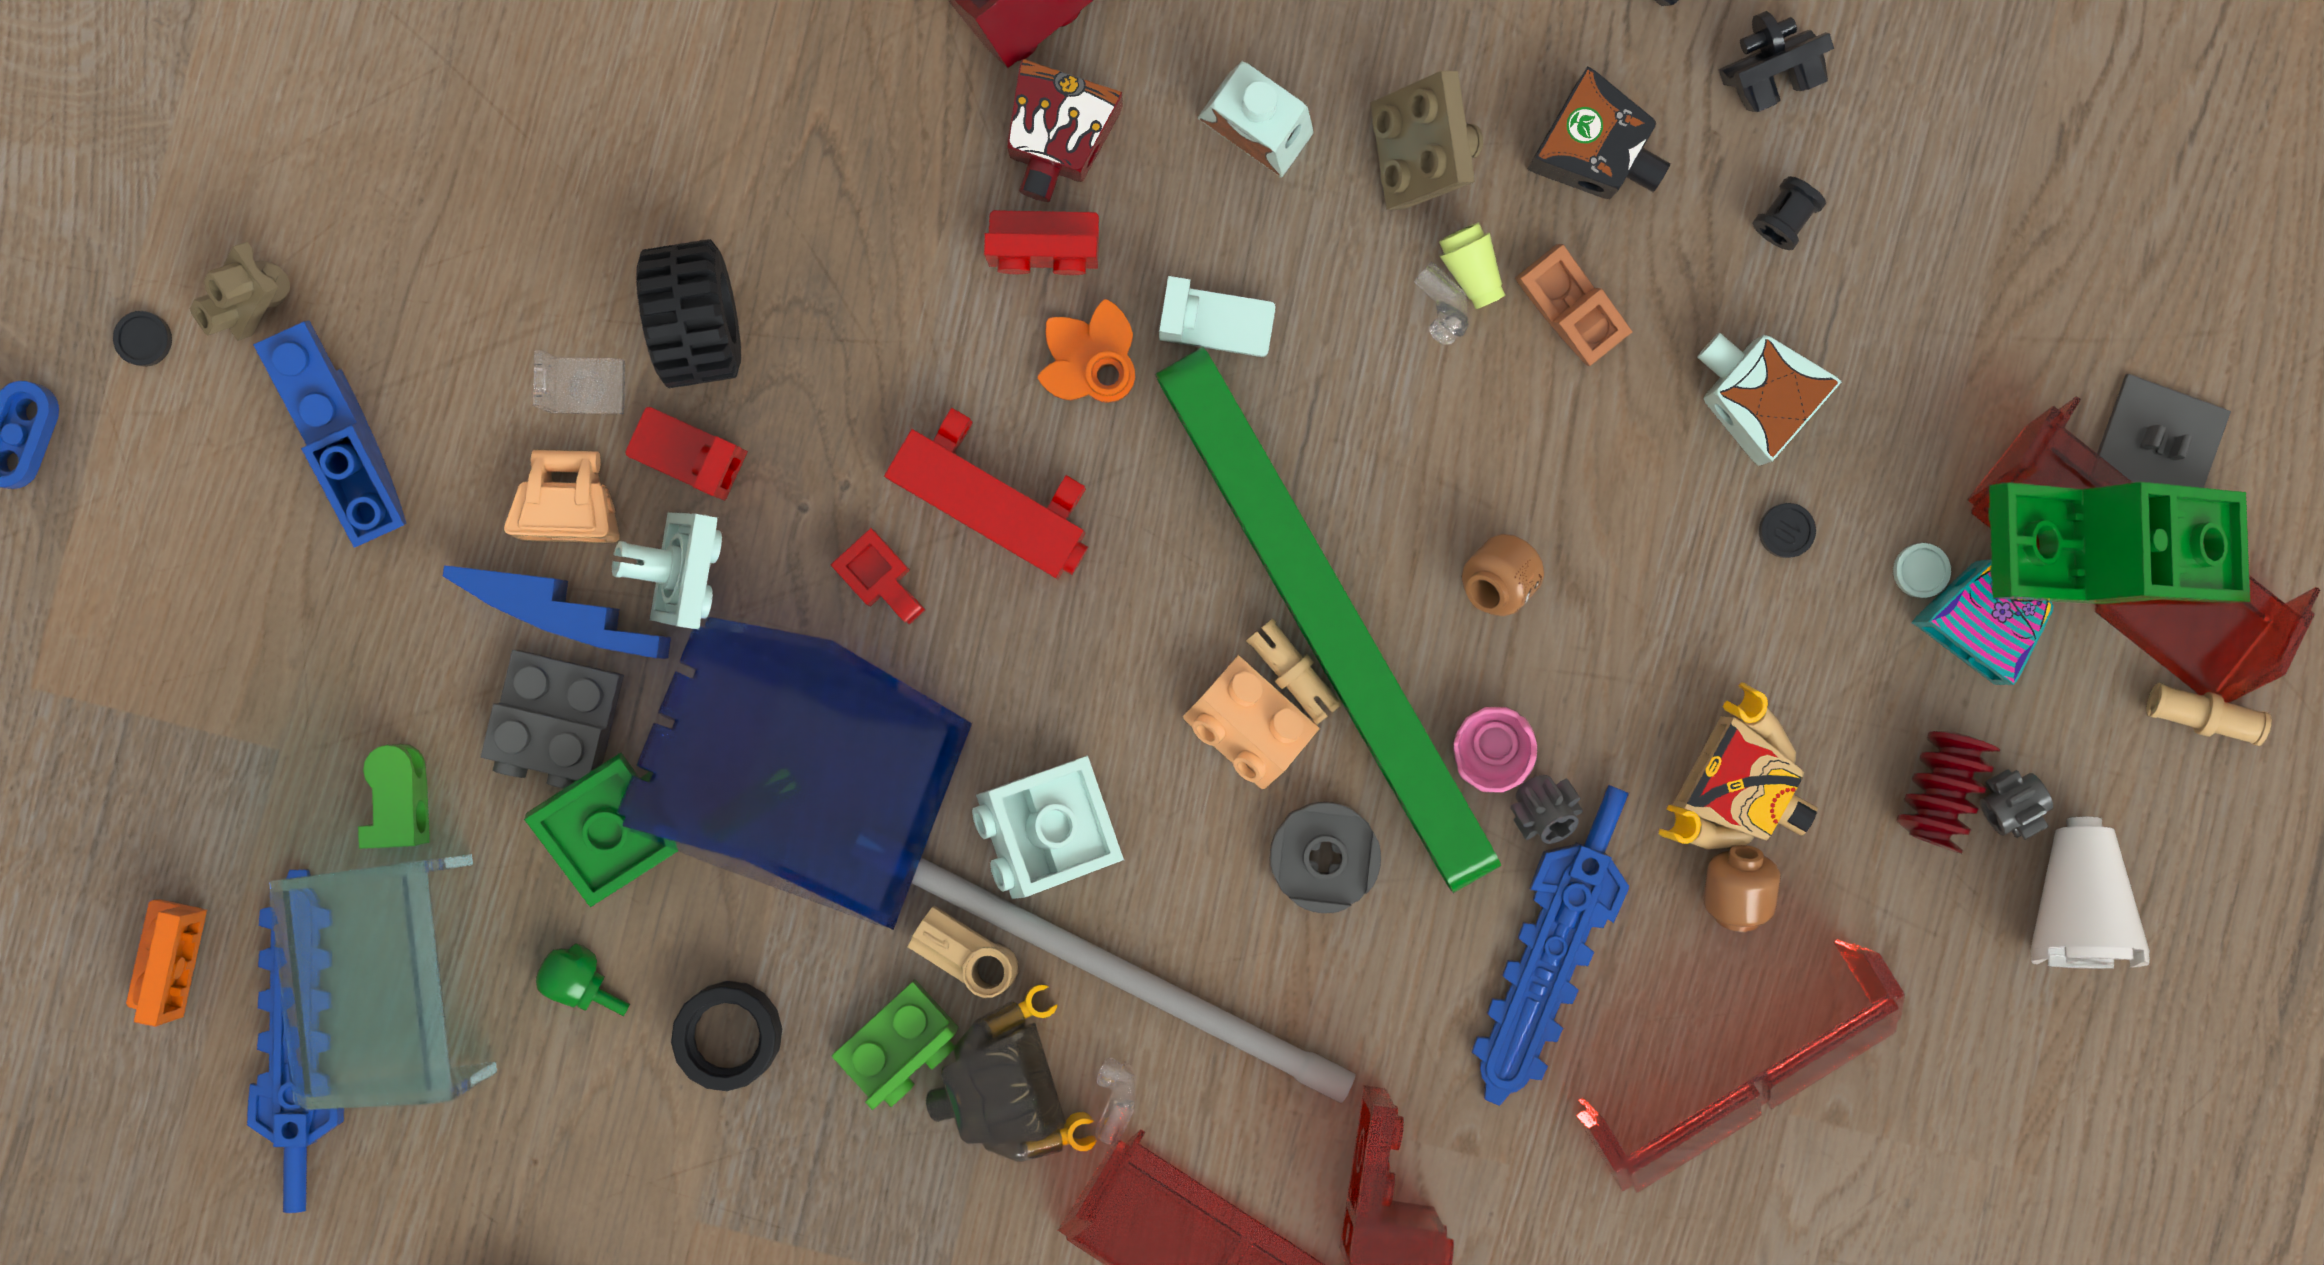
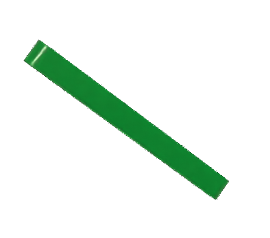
[1155,347,1501,893]

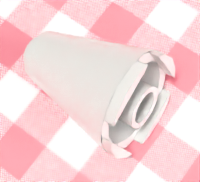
[2030,817,2150,969]

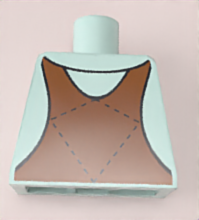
[1198,61,1313,178]
[1697,333,1842,466]

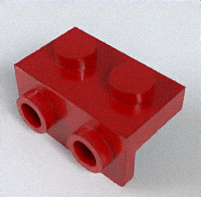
[984,210,1099,275]

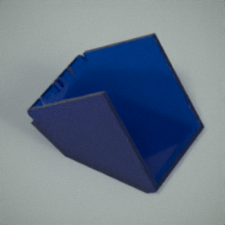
[616,617,972,930]

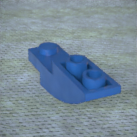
[253,320,407,548]

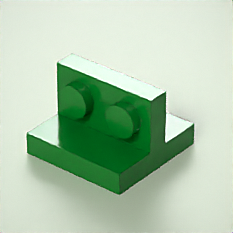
[524,753,685,908]

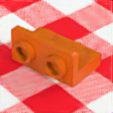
[126,899,207,1027]

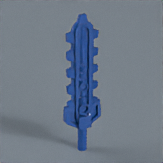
[1471,785,1629,1106]
[247,869,344,1213]

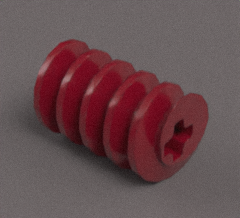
[1897,731,2000,854]

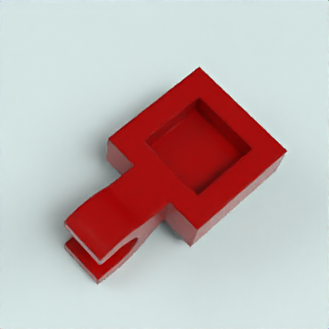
[830,528,925,625]

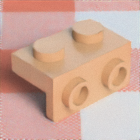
[1183,655,1320,789]

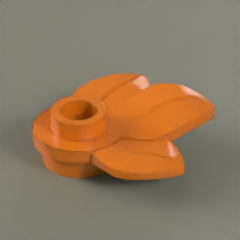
[1037,299,1135,403]

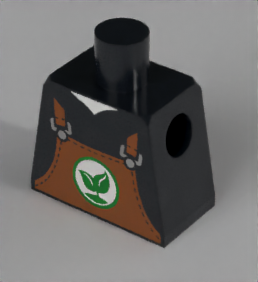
[1527,66,1671,199]

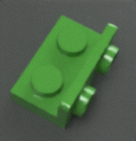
[831,979,959,1110]

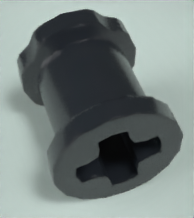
[1752,176,1826,251]

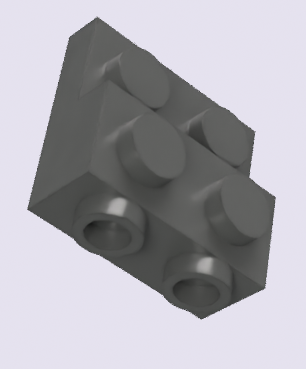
[480,650,624,789]

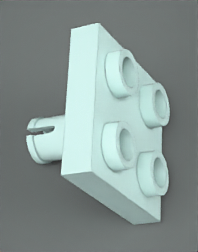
[612,512,722,630]

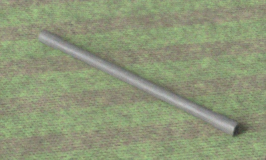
[851,826,1356,1103]

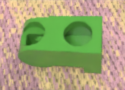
[358,744,430,849]

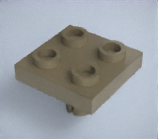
[1370,71,1483,210]

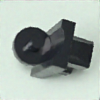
[1718,11,1834,112]

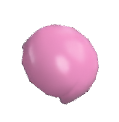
[1453,707,1537,793]

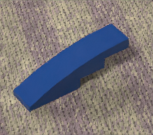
[443,565,671,659]

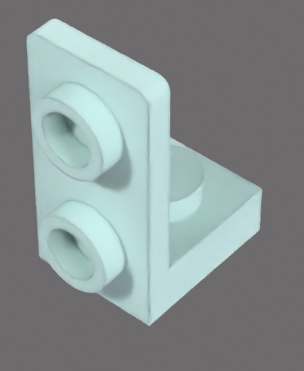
[1159,276,1275,357]

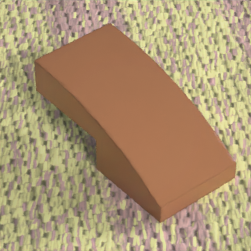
[1514,244,1633,366]

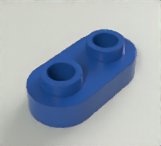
[0,381,59,489]

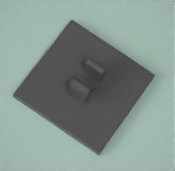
[2089,374,2231,488]

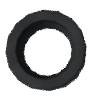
[671,981,782,1091]

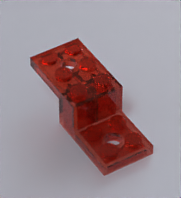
[1339,1085,1454,1265]

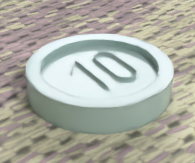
[1893,543,1951,598]

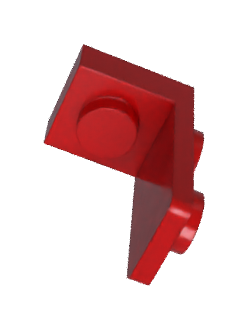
[625,407,748,501]

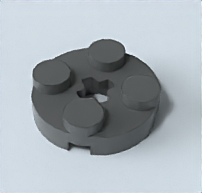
[1270,802,1381,913]

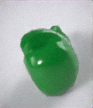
[536,943,630,1016]

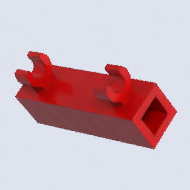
[884,408,1089,580]

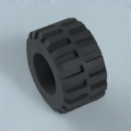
[636,239,741,389]

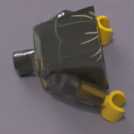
[926,985,1097,1162]

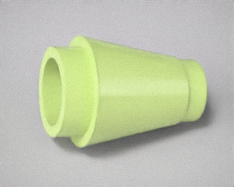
[1439,222,1505,309]

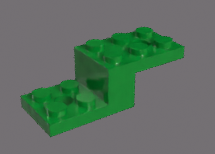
[1988,482,2250,604]

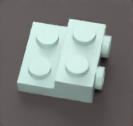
[972,756,1124,899]

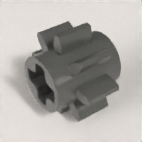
[1980,769,2053,840]
[1511,775,1583,844]

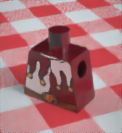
[1007,59,1123,202]

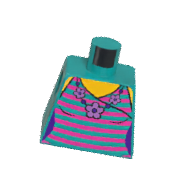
[1911,559,2054,685]

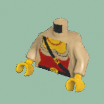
[1659,682,1818,850]

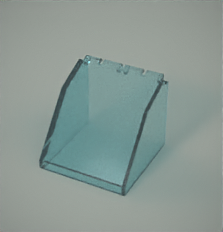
[269,854,497,1110]

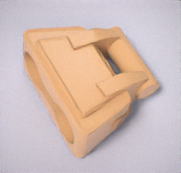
[504,450,620,543]

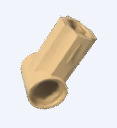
[907,906,1018,998]

